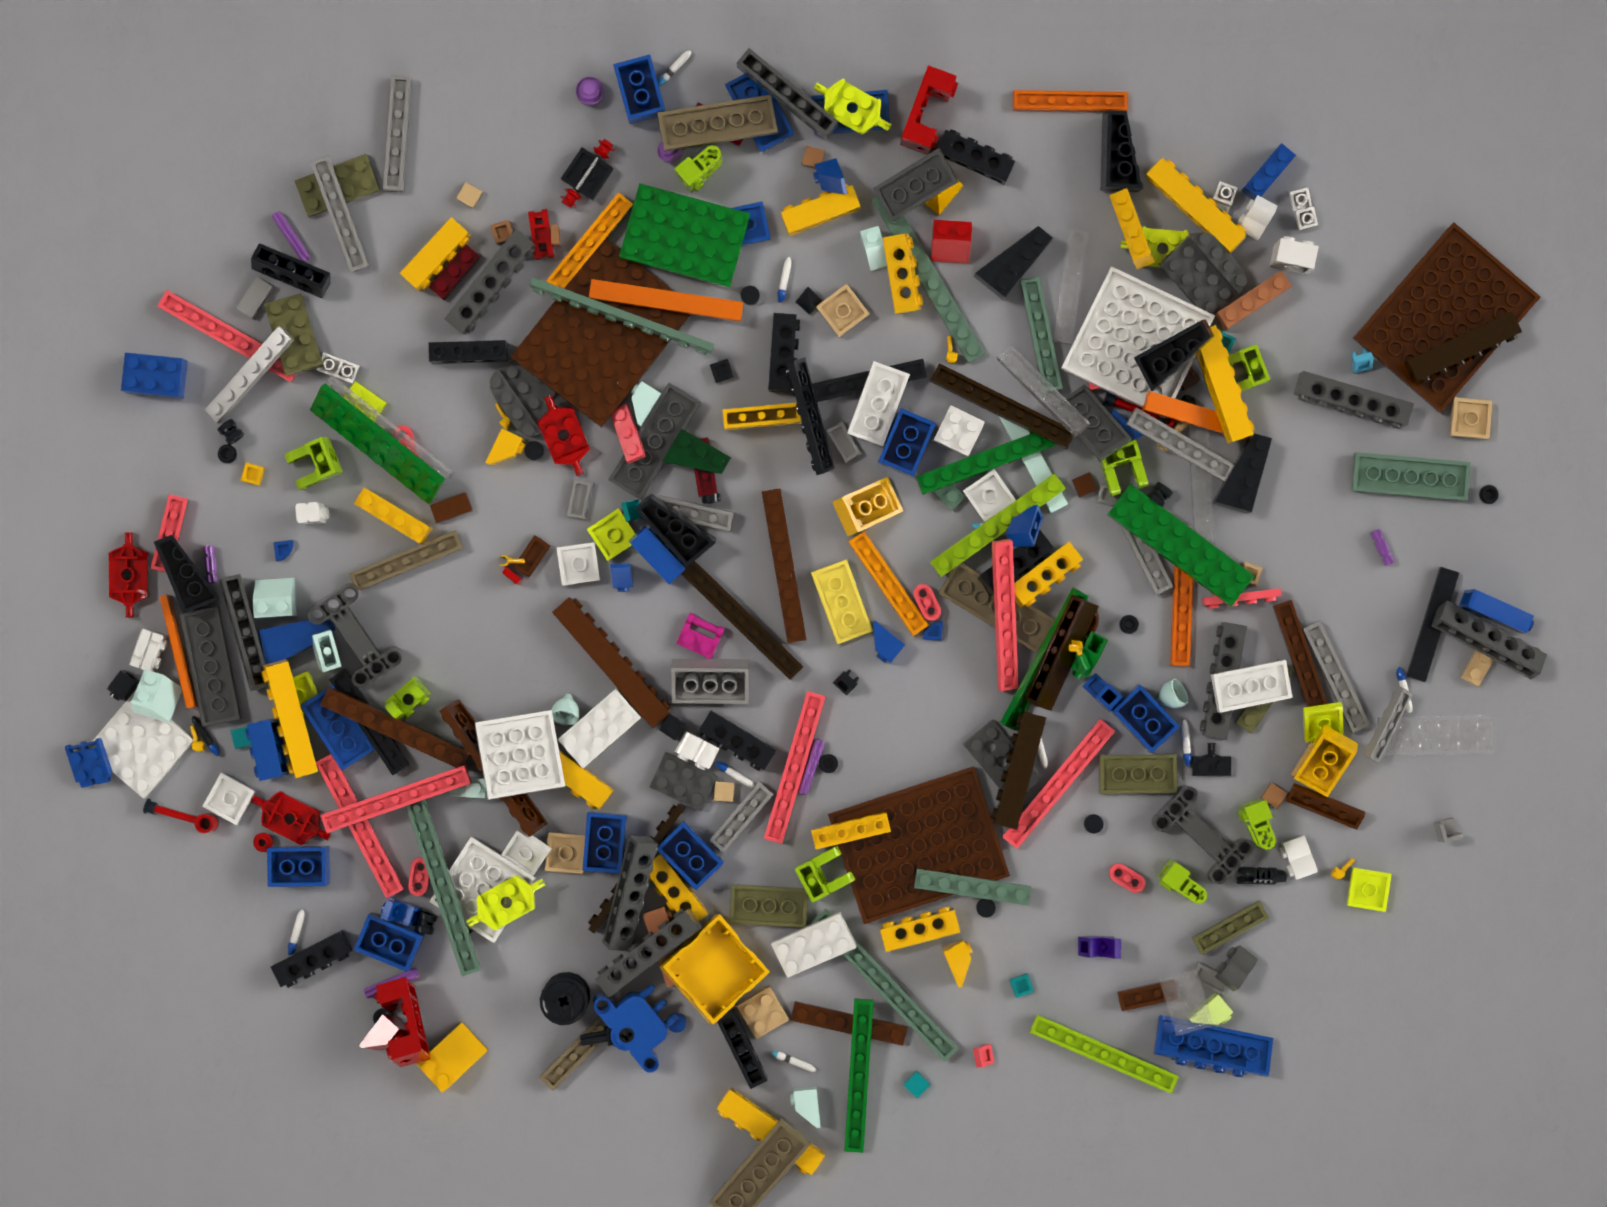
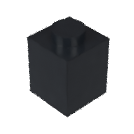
[107,670,139,701]
[659,714,687,741]

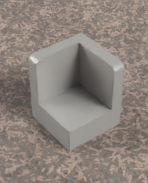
[1434,818,1463,843]

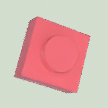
[973,1044,994,1068]

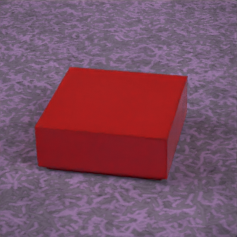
[502,567,523,585]

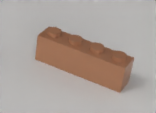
[1215,270,1292,331]
[642,905,681,987]

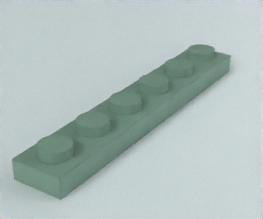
[1020,277,1063,393]
[914,868,1031,906]

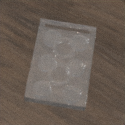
[1159,969,1214,1036]

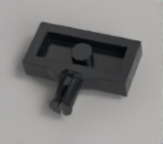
[1192,742,1231,776]

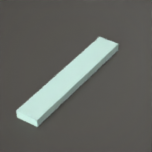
[998,416,1068,513]

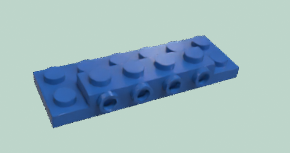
[1154,1015,1273,1077]

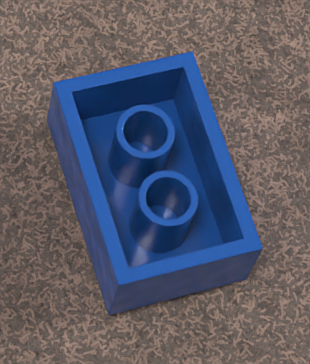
[613,54,666,124]
[121,353,188,399]
[878,408,936,478]
[1111,684,1180,753]
[246,719,290,781]
[582,811,627,874]
[658,820,725,890]
[267,846,330,887]
[354,912,425,972]

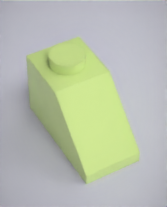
[1187,992,1233,1025]

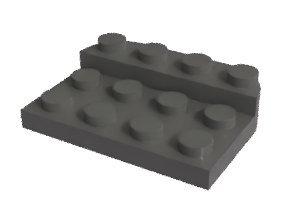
[1159,232,1247,315]
[490,360,571,436]

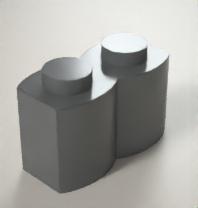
[1215,945,1258,991]

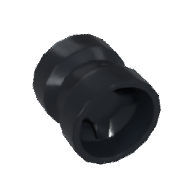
[217,419,244,445]
[1147,482,1173,507]
[414,911,438,935]

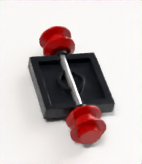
[560,139,614,209]

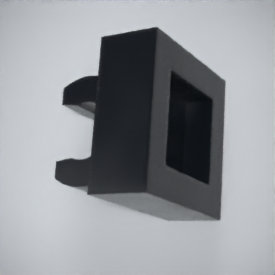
[833,669,859,696]

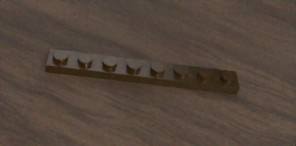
[930,363,1076,450]
[681,561,803,680]
[588,803,686,933]

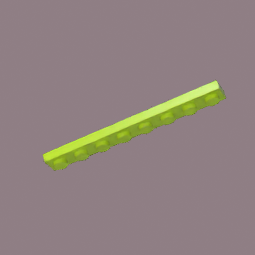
[930,473,1066,578]
[1029,1014,1179,1094]

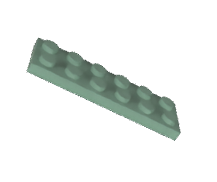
[1351,452,1471,501]

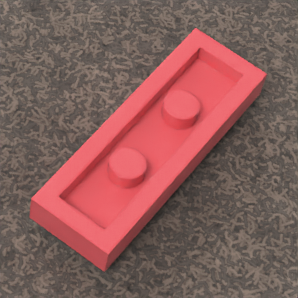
[611,404,646,464]

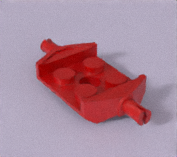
[537,395,590,476]
[109,532,150,618]
[251,791,331,845]

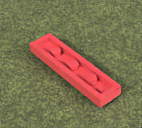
[150,494,189,572]
[1201,588,1281,609]

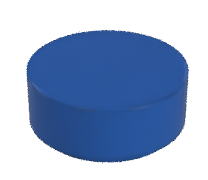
[668,1013,686,1033]

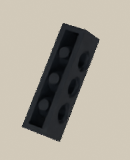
[937,129,1015,185]
[251,243,330,299]
[768,313,800,393]
[428,340,508,364]
[977,530,1054,596]
[699,710,776,771]
[270,930,353,988]
[717,1008,768,1089]

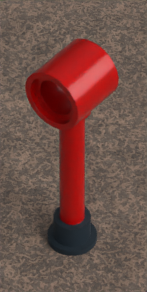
[1102,391,1175,427]
[143,798,219,833]

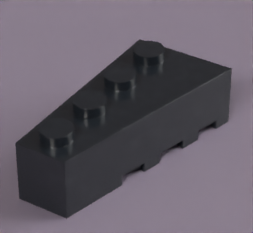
[1100,110,1143,192]
[974,226,1053,300]
[1134,319,1215,392]
[1211,433,1272,514]
[636,494,716,567]
[153,535,220,614]

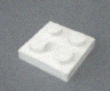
[963,469,1016,522]
[557,542,600,586]
[202,772,256,825]
[501,827,552,876]

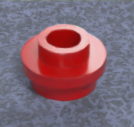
[253,833,273,852]

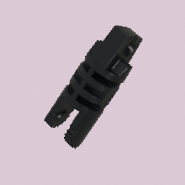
[1236,867,1287,885]

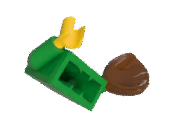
[1069,611,1108,679]

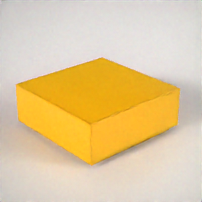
[240,462,265,486]

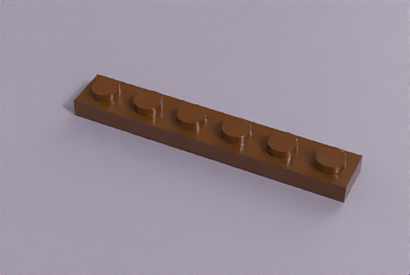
[1272,600,1328,707]
[791,1001,907,1046]

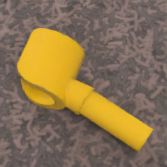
[946,336,958,364]
[495,403,512,430]
[499,555,525,567]
[190,725,205,752]
[1330,858,1355,879]

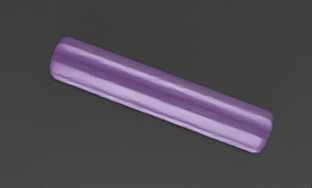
[272,211,311,262]
[798,739,824,795]
[364,968,419,998]

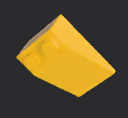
[832,477,903,536]
[1293,725,1358,797]
[416,1022,488,1093]

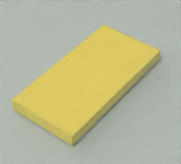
[811,559,873,644]

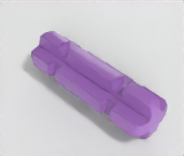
[1370,529,1395,566]
[203,545,218,583]

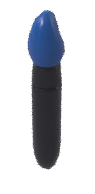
[192,716,220,756]

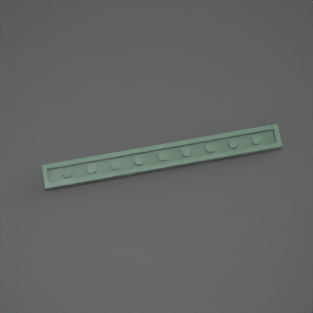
[871,196,985,364]
[530,277,714,355]
[406,800,481,977]
[812,908,958,1062]

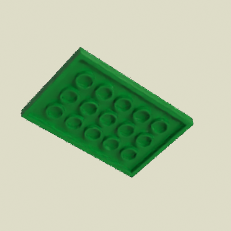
[619,183,750,288]

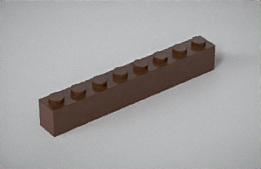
[762,488,807,643]
[552,597,671,728]
[320,686,469,768]

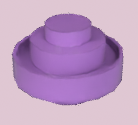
[576,77,604,106]
[657,141,684,163]

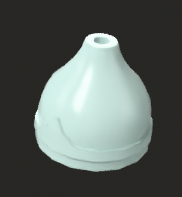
[1156,679,1188,708]
[551,693,579,726]

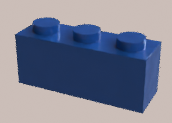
[1241,143,1296,200]
[628,525,686,584]

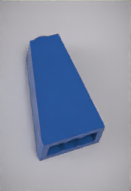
[1458,589,1534,634]
[259,618,336,664]

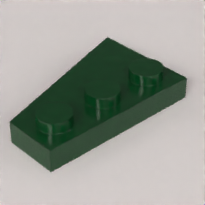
[662,428,731,475]

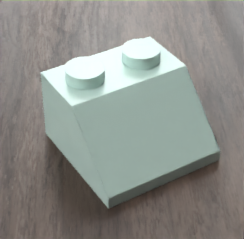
[253,578,297,618]
[131,669,182,723]

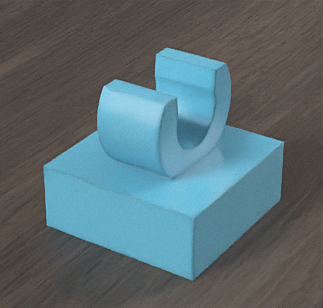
[1352,349,1374,374]

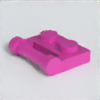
[676,612,725,659]

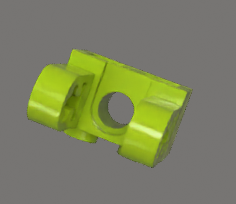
[674,146,722,193]
[1228,344,1271,392]
[284,437,343,491]
[1100,440,1148,497]
[385,677,431,720]
[1237,798,1276,850]
[794,845,855,903]
[1157,859,1207,904]

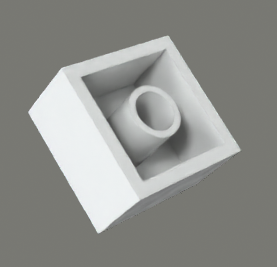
[1269,236,1319,275]
[933,405,985,458]

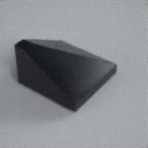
[796,287,822,315]

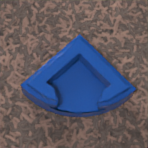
[274,540,294,562]
[922,622,943,641]

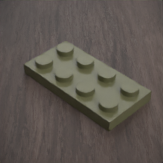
[295,154,380,217]
[264,293,323,377]
[1099,754,1177,794]
[729,884,808,928]

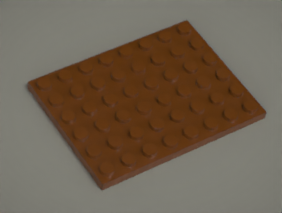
[1353,222,1541,413]
[510,239,691,428]
[828,766,1010,924]

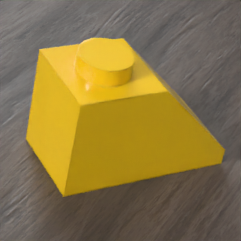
[485,428,525,466]

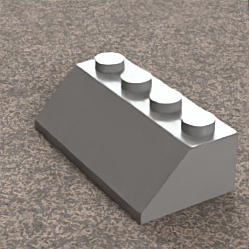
[671,659,749,704]

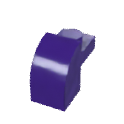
[1078,936,1121,959]

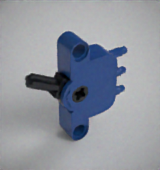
[580,984,679,1073]

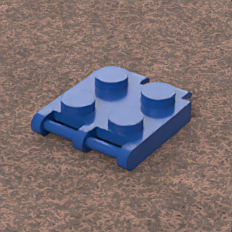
[65,738,113,788]

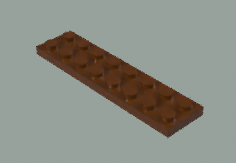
[439,699,549,837]

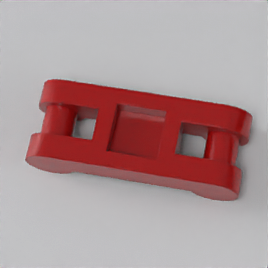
[528,209,554,260]

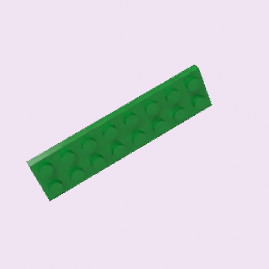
[310,383,445,505]
[1107,484,1254,607]

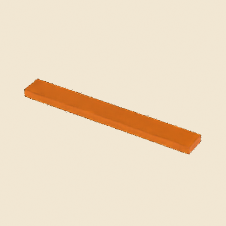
[589,279,744,322]

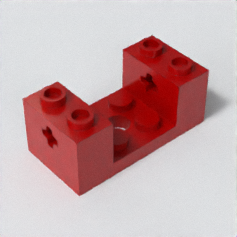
[900,65,959,155]
[375,977,431,1067]

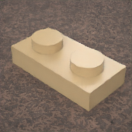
[1460,650,1494,687]

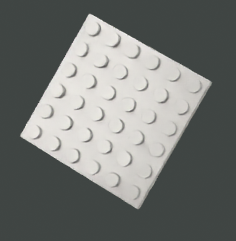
[1061,266,1215,419]

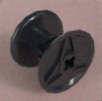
[540,972,590,1025]

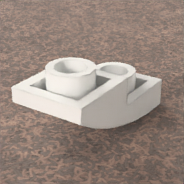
[1213,181,1238,213]
[1288,187,1318,230]
[317,352,359,384]

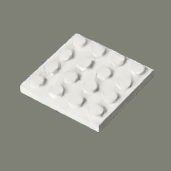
[88,690,194,799]
[475,710,565,800]
[429,836,536,943]

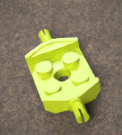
[813,78,892,135]
[1120,226,1189,268]
[466,875,546,931]

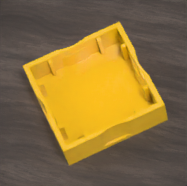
[659,914,770,1025]

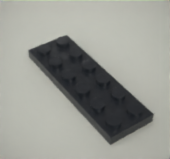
[786,357,835,475]

